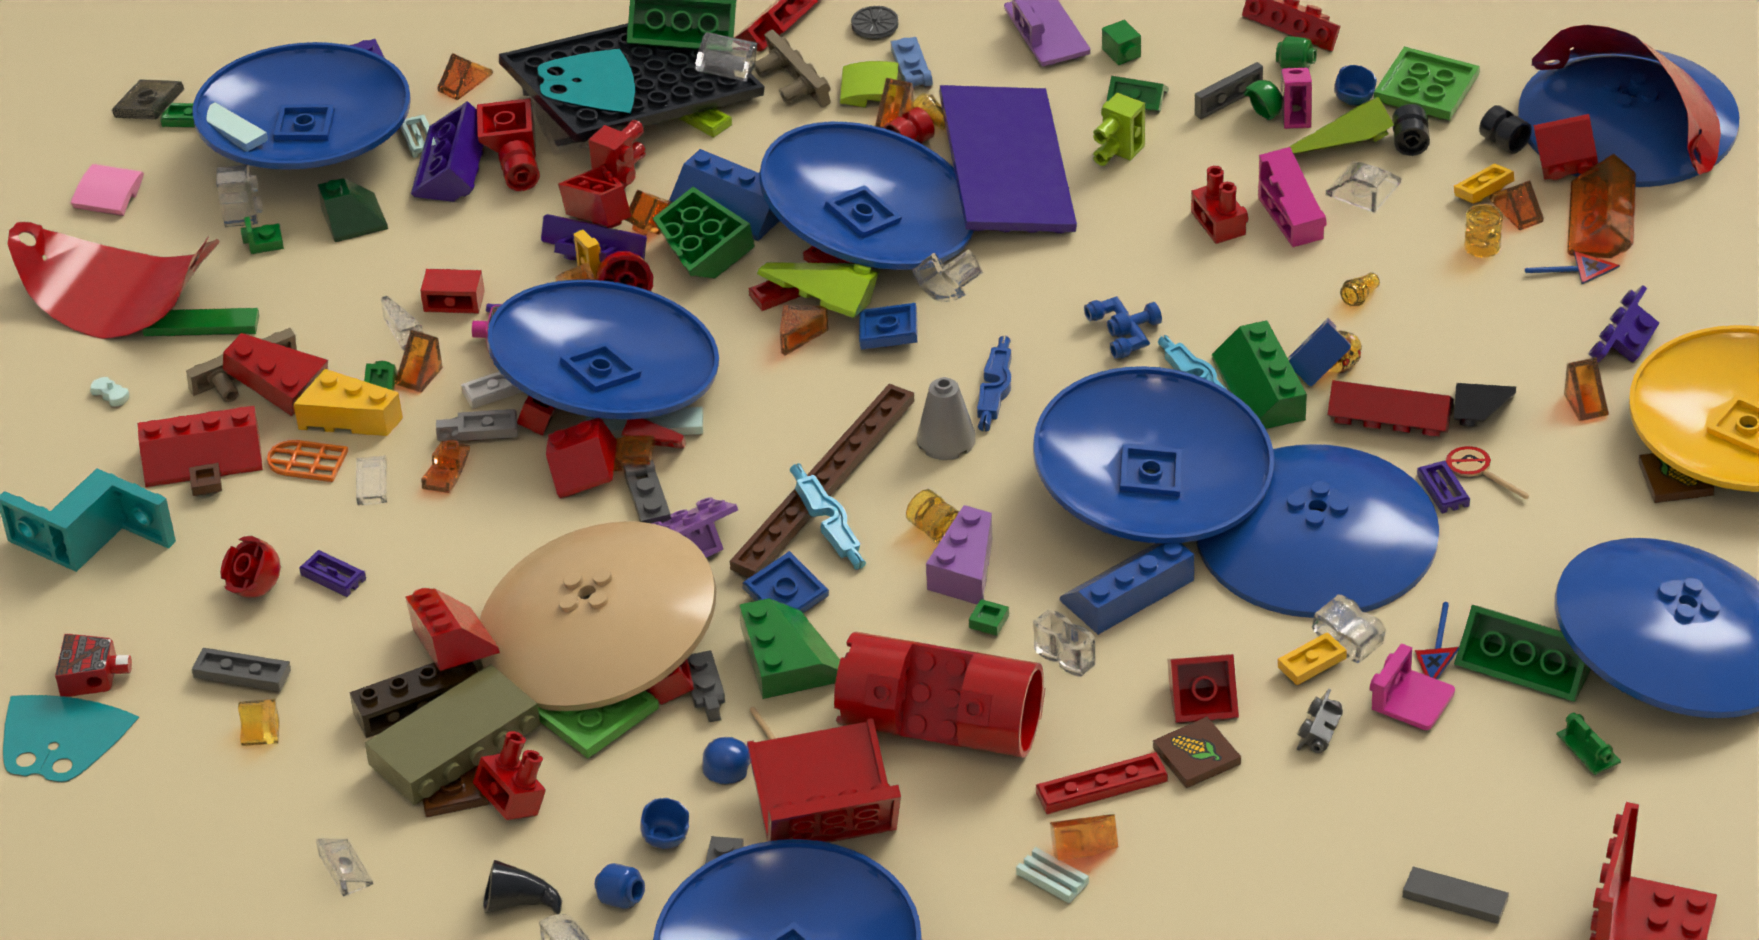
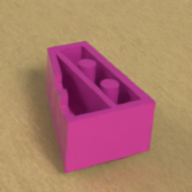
[1258,147,1327,247]

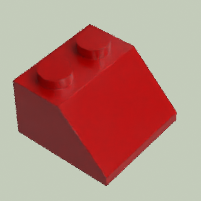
[477,98,536,157]
[1533,114,1599,180]
[546,418,617,499]
[1167,654,1239,723]

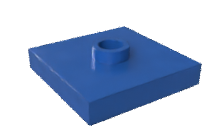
[859,303,918,350]
[742,551,829,613]

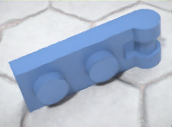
[890,37,933,90]

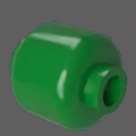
[1276,36,1317,69]

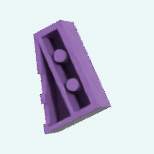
[926,505,993,605]

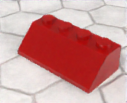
[1327,380,1454,437]
[137,406,263,487]
[405,588,500,671]

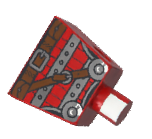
[55,634,132,697]

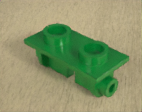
[1556,713,1621,775]

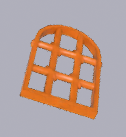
[267,440,348,482]

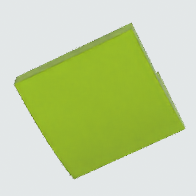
[839,61,898,108]

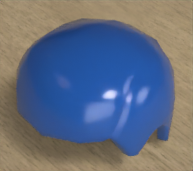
[1334,65,1377,106]
[702,737,750,784]
[640,798,689,850]

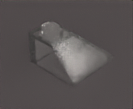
[1326,161,1401,213]

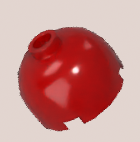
[596,251,654,291]
[220,535,281,598]

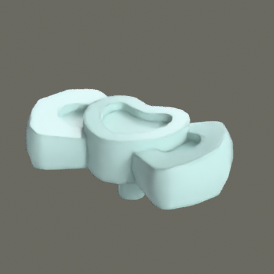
[90,377,129,407]

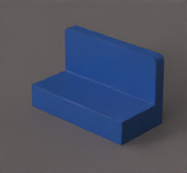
[1288,318,1351,386]

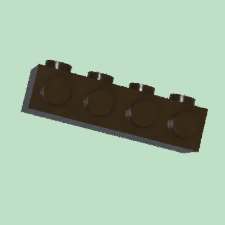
[349,661,478,738]

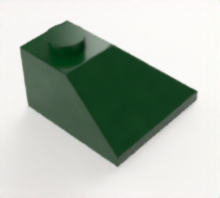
[317,178,388,242]

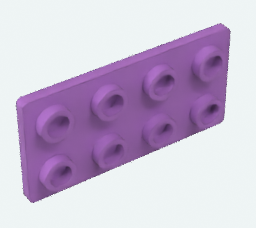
[1004,0,1091,66]
[651,497,738,558]

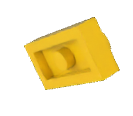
[1454,163,1515,204]
[574,230,601,280]
[1278,632,1347,685]

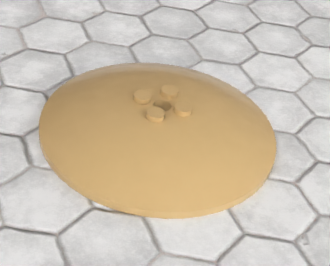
[480,521,717,711]

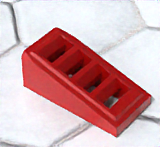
[621,418,686,449]

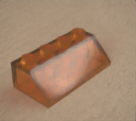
[1567,153,1636,259]

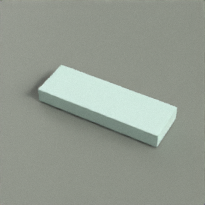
[207,103,268,152]

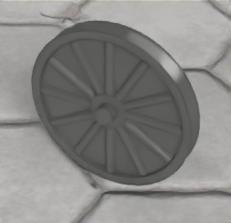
[851,6,899,38]

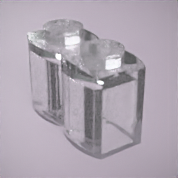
[1312,594,1386,663]
[1033,610,1095,677]

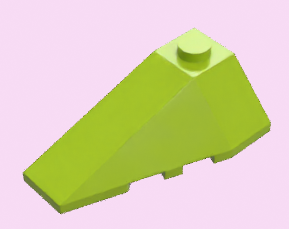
[1289,97,1394,155]
[757,262,879,318]

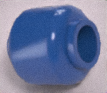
[594,863,645,909]

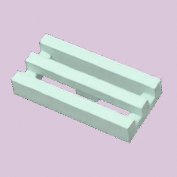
[400,115,436,158]
[1016,847,1089,903]

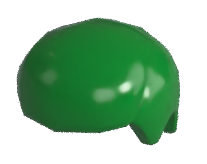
[1244,80,1283,121]

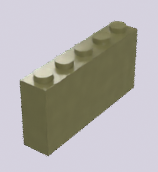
[365,664,540,805]

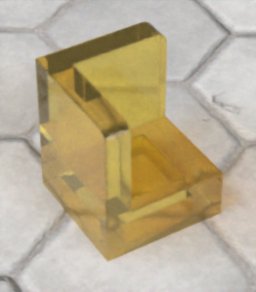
[238,699,280,746]

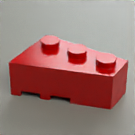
[558,164,631,228]
[223,333,328,416]

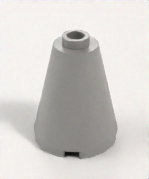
[917,377,976,460]

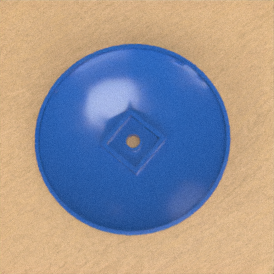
[192,42,411,170]
[1518,50,1740,187]
[759,121,974,270]
[487,280,719,419]
[1033,366,1274,544]
[1196,444,1439,618]
[1554,538,1759,718]
[653,839,922,940]

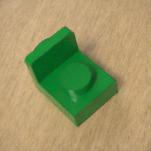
[240,216,284,254]
[364,361,399,391]

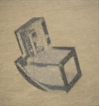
[912,249,983,302]

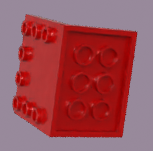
[747,718,901,843]
[1590,802,1717,940]

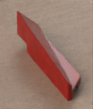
[733,0,819,52]

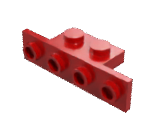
[1241,0,1341,51]

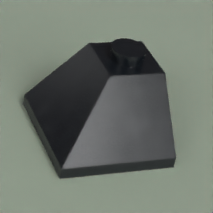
[1454,383,1516,427]

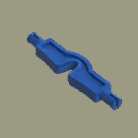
[977,336,1012,431]

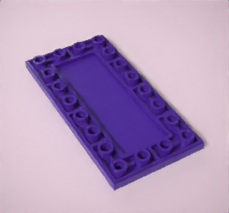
[939,85,1077,234]

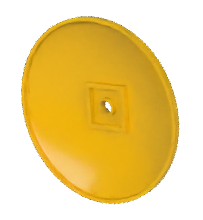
[1629,325,1759,492]

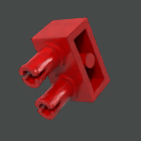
[588,120,646,189]
[1191,166,1249,244]
[473,731,546,820]

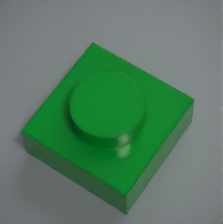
[969,599,1009,636]

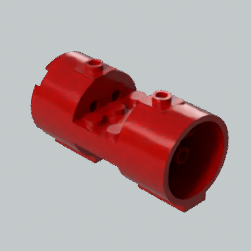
[834,631,1046,758]

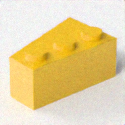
[294,369,403,436]

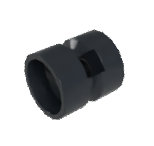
[1392,104,1430,156]
[1479,105,1532,154]

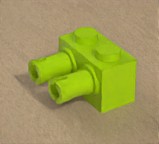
[1093,93,1145,166]

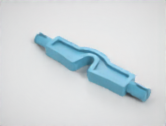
[1158,335,1227,390]
[790,463,866,570]

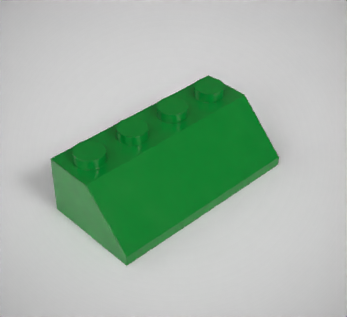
[627,0,736,52]
[1212,320,1307,429]
[1454,605,1591,702]

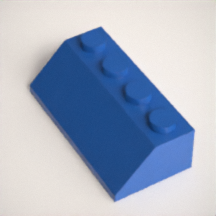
[669,149,780,241]
[1060,543,1194,635]

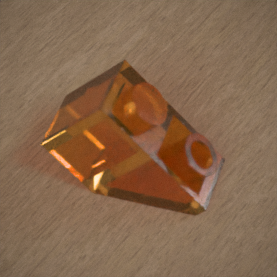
[1050,814,1119,860]

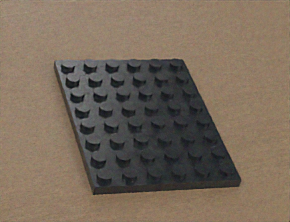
[499,23,765,143]

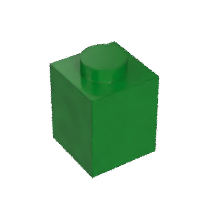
[1102,19,1141,66]

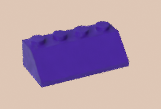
[411,101,484,202]

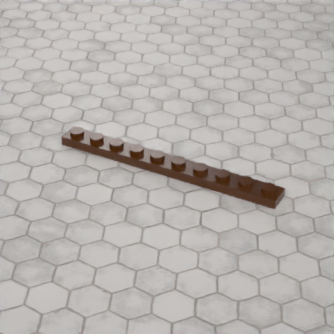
[729,383,915,578]

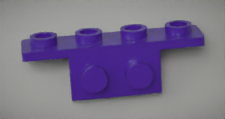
[541,214,647,263]
[1586,285,1659,370]

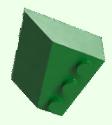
[653,187,755,279]
[739,598,840,699]

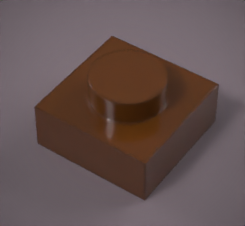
[189,463,222,496]

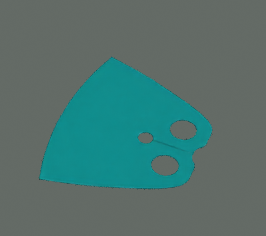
[538,49,635,113]
[3,695,139,782]

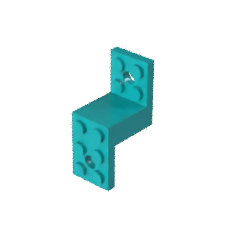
[0,468,176,572]

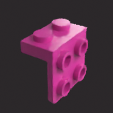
[1369,643,1455,730]

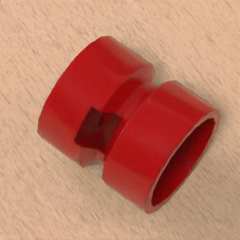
[883,107,935,144]
[498,140,540,191]

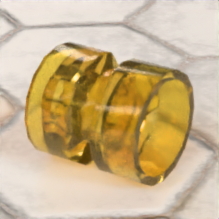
[1464,204,1503,258]
[906,489,960,544]

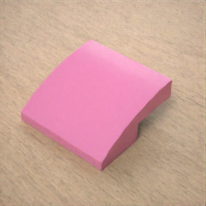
[71,164,144,216]

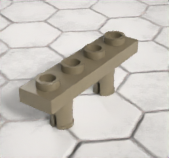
[753,30,831,108]
[186,328,297,403]

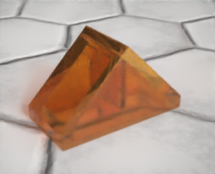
[437,53,493,101]
[875,78,914,128]
[1489,180,1544,231]
[780,305,829,356]
[395,329,443,393]
[1564,357,1609,421]

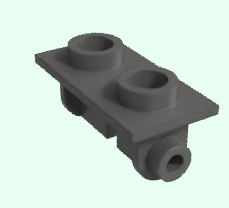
[1297,688,1343,753]

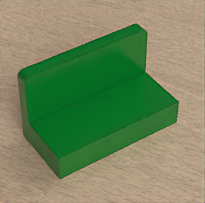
[1106,75,1169,112]

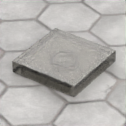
[112,79,185,120]

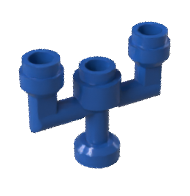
[1084,296,1162,359]

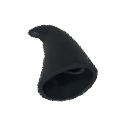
[483,860,562,914]

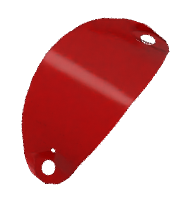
[1531,25,1721,176]
[7,222,220,339]

